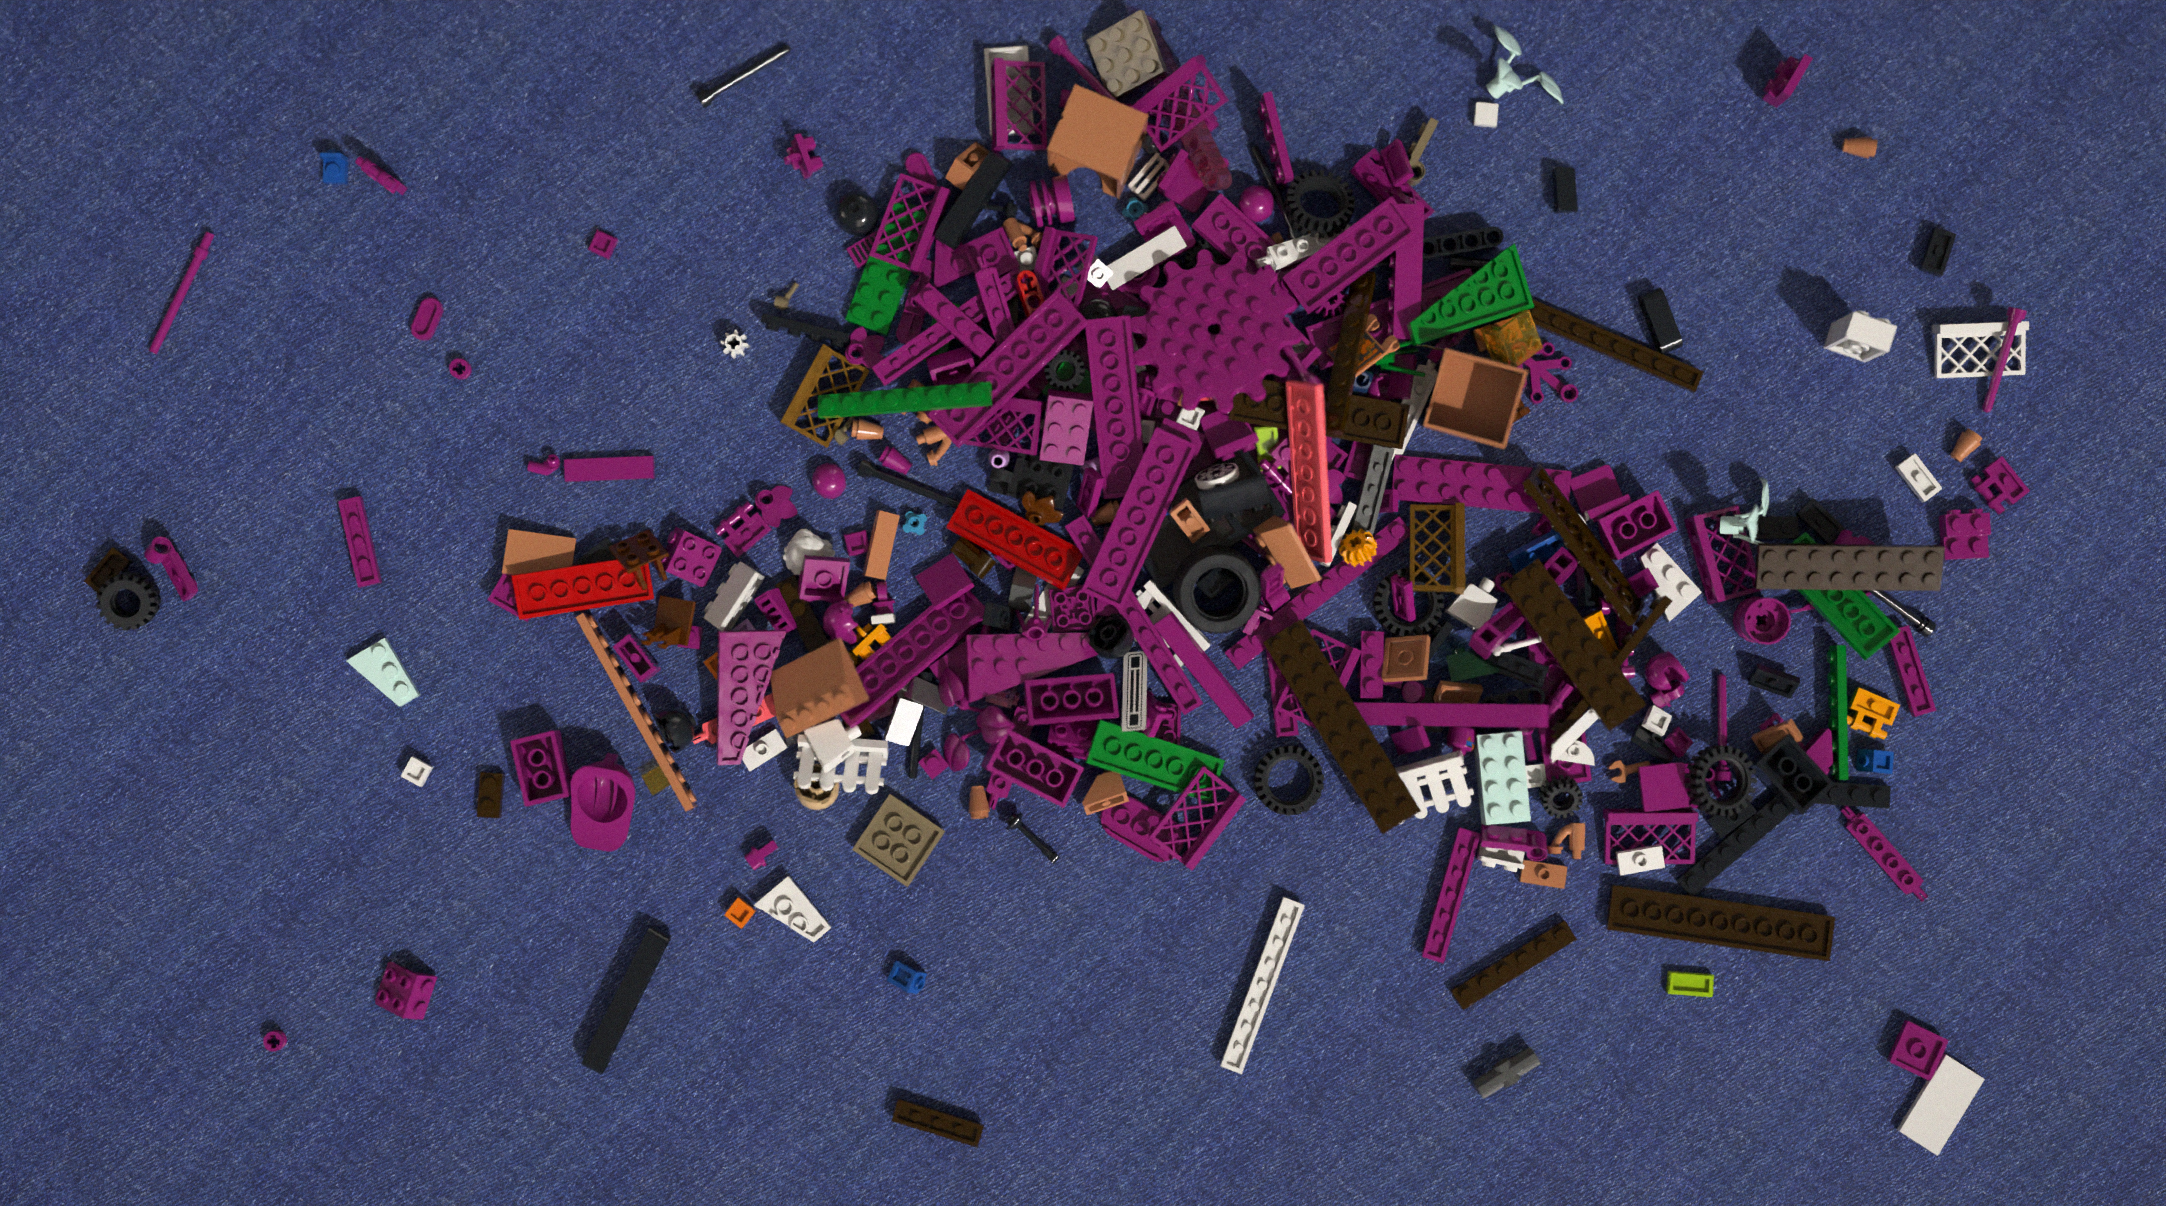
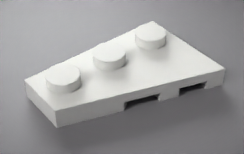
[1639,543,1702,622]
[754,876,832,942]

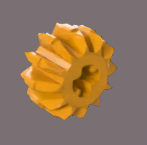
[1339,528,1377,567]

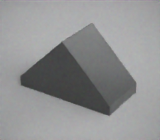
[1008,566,1037,612]

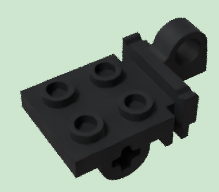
[989,453,1074,509]

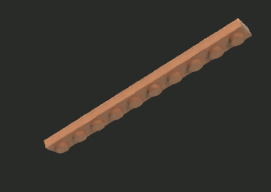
[575,613,697,811]

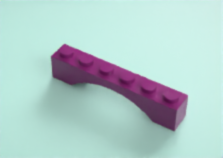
[1469,547,1578,660]

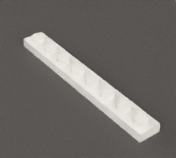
[1220,897,1305,1074]

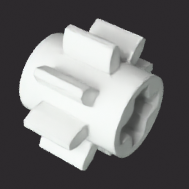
[720,330,749,359]

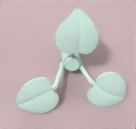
[1486,25,1564,105]
[1720,478,1769,545]

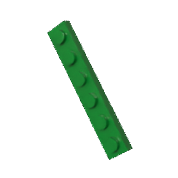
[1827,645,1848,780]

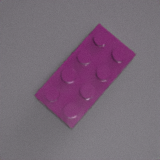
[980,731,1084,808]

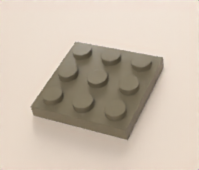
[1087,10,1168,100]
[852,793,945,887]

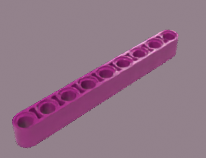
[1353,702,1549,727]

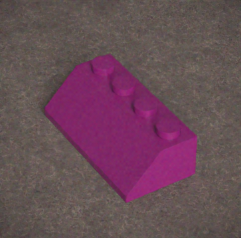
[1023,673,1119,725]

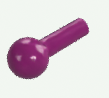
[1516,727,1537,761]

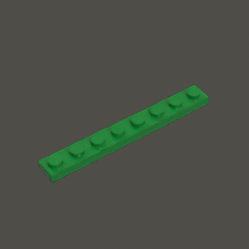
[818,382,992,419]

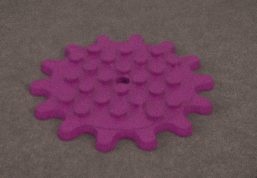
[1131,249,1301,414]

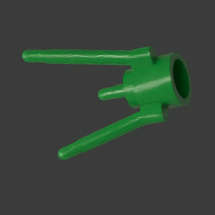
[1375,340,1426,377]

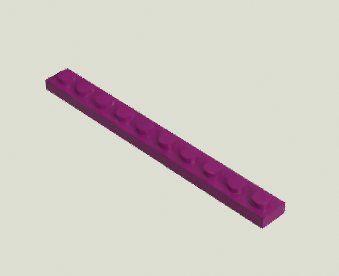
[1065,515,1203,715]
[1224,516,1410,670]

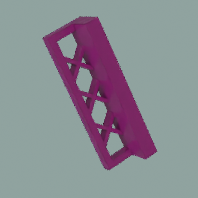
[1350,148,1435,221]

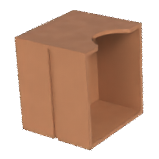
[1047,84,1148,199]
[1423,349,1528,449]

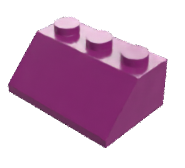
[1597,490,1677,560]

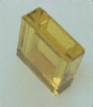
[641,766,671,795]

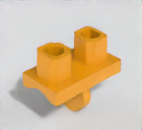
[852,623,891,660]

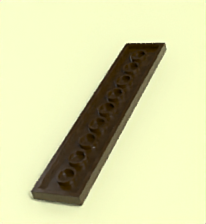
[1263,619,1421,835]
[1605,884,1835,961]

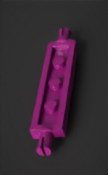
[974,255,1015,348]
[985,704,1034,810]
[1840,805,1928,902]

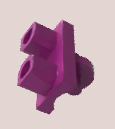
[783,133,823,179]
[1137,371,1157,417]

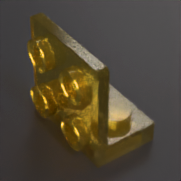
[1481,310,1543,367]

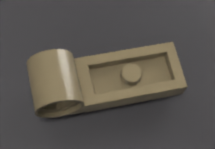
[1406,117,1439,186]

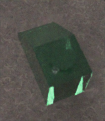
[1446,647,1500,682]

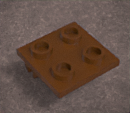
[609,529,669,591]
[641,595,696,649]

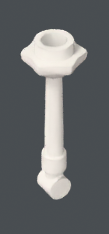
[1493,637,1542,656]

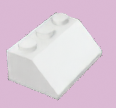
[703,561,765,631]

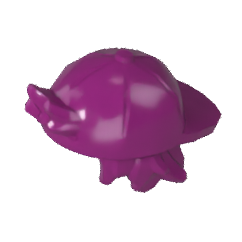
[823,601,858,645]

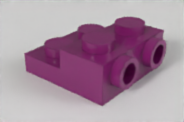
[1762,54,1813,108]
[1939,508,1991,560]
[797,555,850,603]

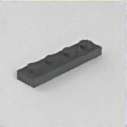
[1350,444,1395,535]

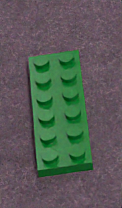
[845,200,927,336]
[1791,532,1901,661]
[1085,719,1225,802]

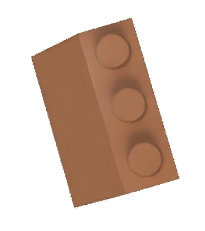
[1253,515,1321,589]

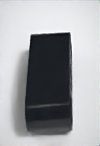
[1638,287,1683,354]
[1480,686,1546,705]

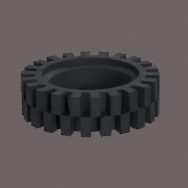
[1284,170,1355,238]
[1372,568,1444,637]
[1253,746,1324,816]
[1685,746,1757,816]

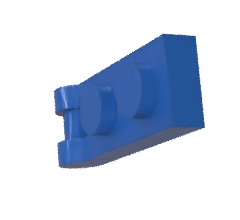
[1506,528,1568,574]

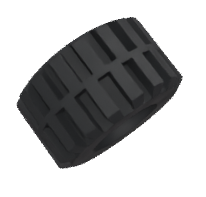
[96,571,161,631]

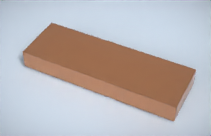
[862,510,900,580]

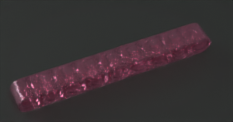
[1146,15,1232,191]

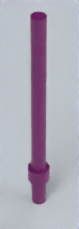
[148,231,215,354]

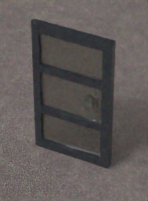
[1144,450,1286,589]

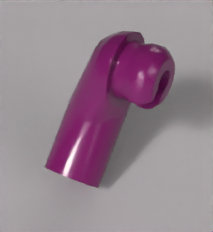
[527,454,560,475]

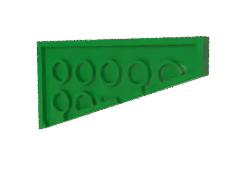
[1407,243,1535,346]

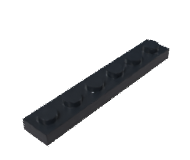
[1675,795,1792,896]

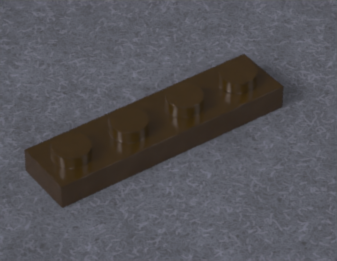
[891,1098,984,1147]

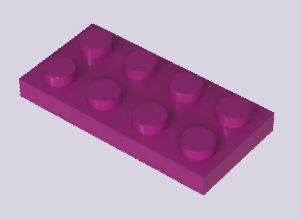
[1257,91,1294,189]

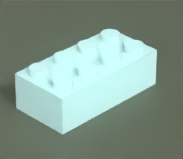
[1474,731,1531,825]

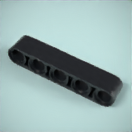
[935,150,1012,250]

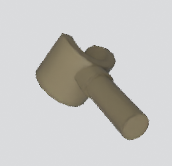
[774,282,799,310]
[834,416,856,445]

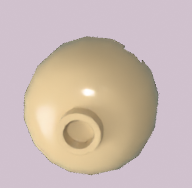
[794,764,840,810]

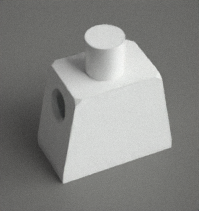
[1444,577,1497,631]
[804,719,862,773]

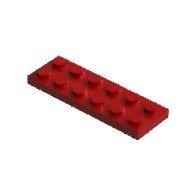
[946,489,1083,591]
[512,559,655,620]

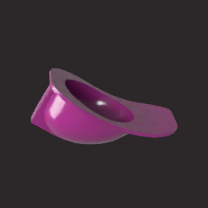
[571,753,635,852]

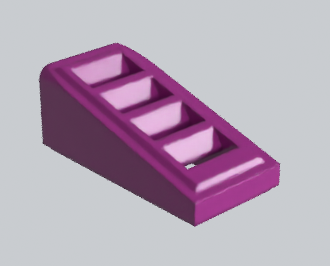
[754,588,797,635]

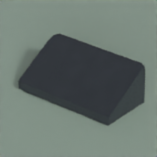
[1552,167,1578,214]

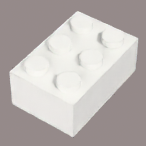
[1823,311,1897,362]

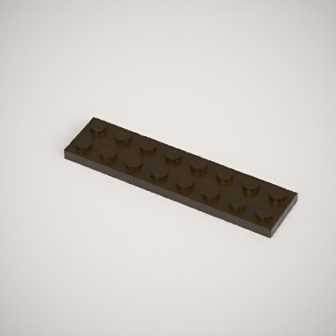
[1227,379,1410,449]
[1522,463,1645,626]
[1754,543,1945,591]
[1501,559,1646,731]

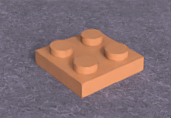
[1382,635,1431,682]

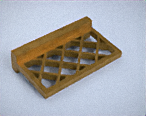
[780,344,870,448]
[1410,503,1465,595]

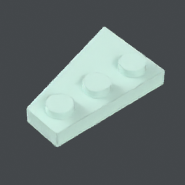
[347,638,420,706]

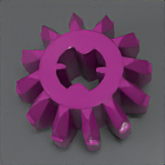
[1315,288,1348,319]

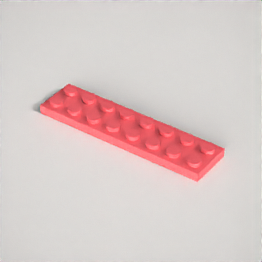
[1286,380,1332,563]

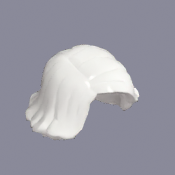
[783,529,835,576]

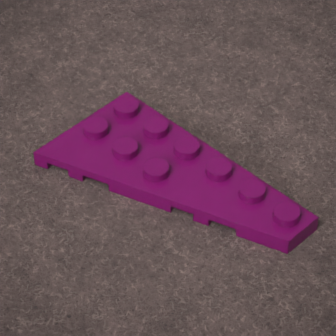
[716,629,787,765]
[965,632,1098,703]

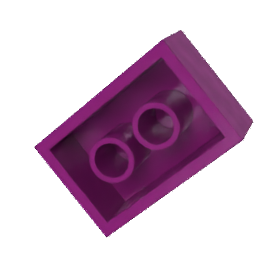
[1039,389,1093,466]
[510,730,571,807]

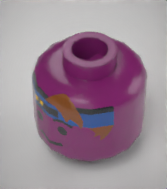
[1446,726,1478,756]

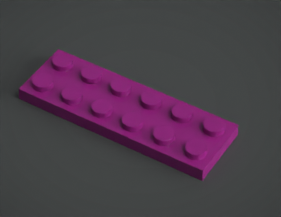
[1191,193,1301,315]
[1282,196,1418,314]

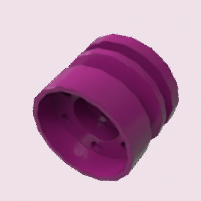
[1028,174,1075,227]
[1732,596,1791,645]

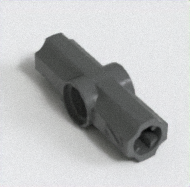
[1472,1046,1541,1099]

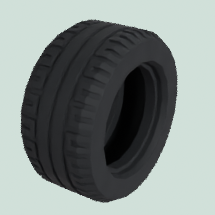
[1173,545,1261,634]

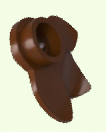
[1022,491,1064,526]

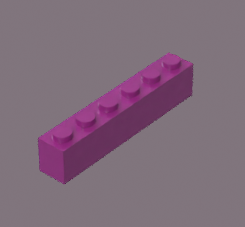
[1386,204,1424,341]

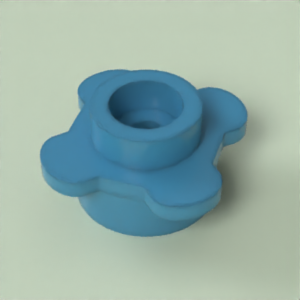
[1122,197,1148,222]
[903,511,927,535]

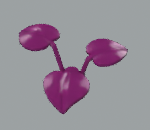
[938,667,1014,772]

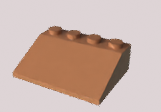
[770,638,869,738]

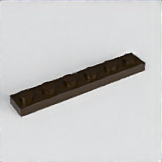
[1450,920,1577,1010]

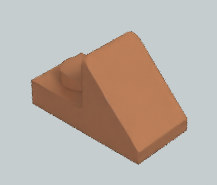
[1169,498,1210,543]

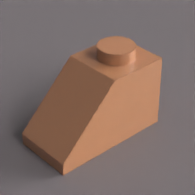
[945,142,989,191]
[1082,770,1129,815]

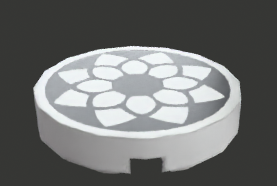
[1195,463,1239,490]

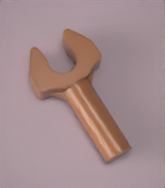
[1607,760,1650,783]

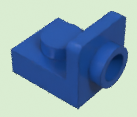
[320,149,348,184]
[1856,749,1894,774]
[887,960,927,994]

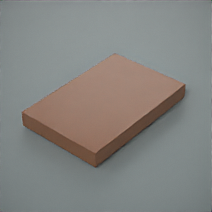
[502,529,577,575]

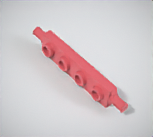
[693,692,776,745]

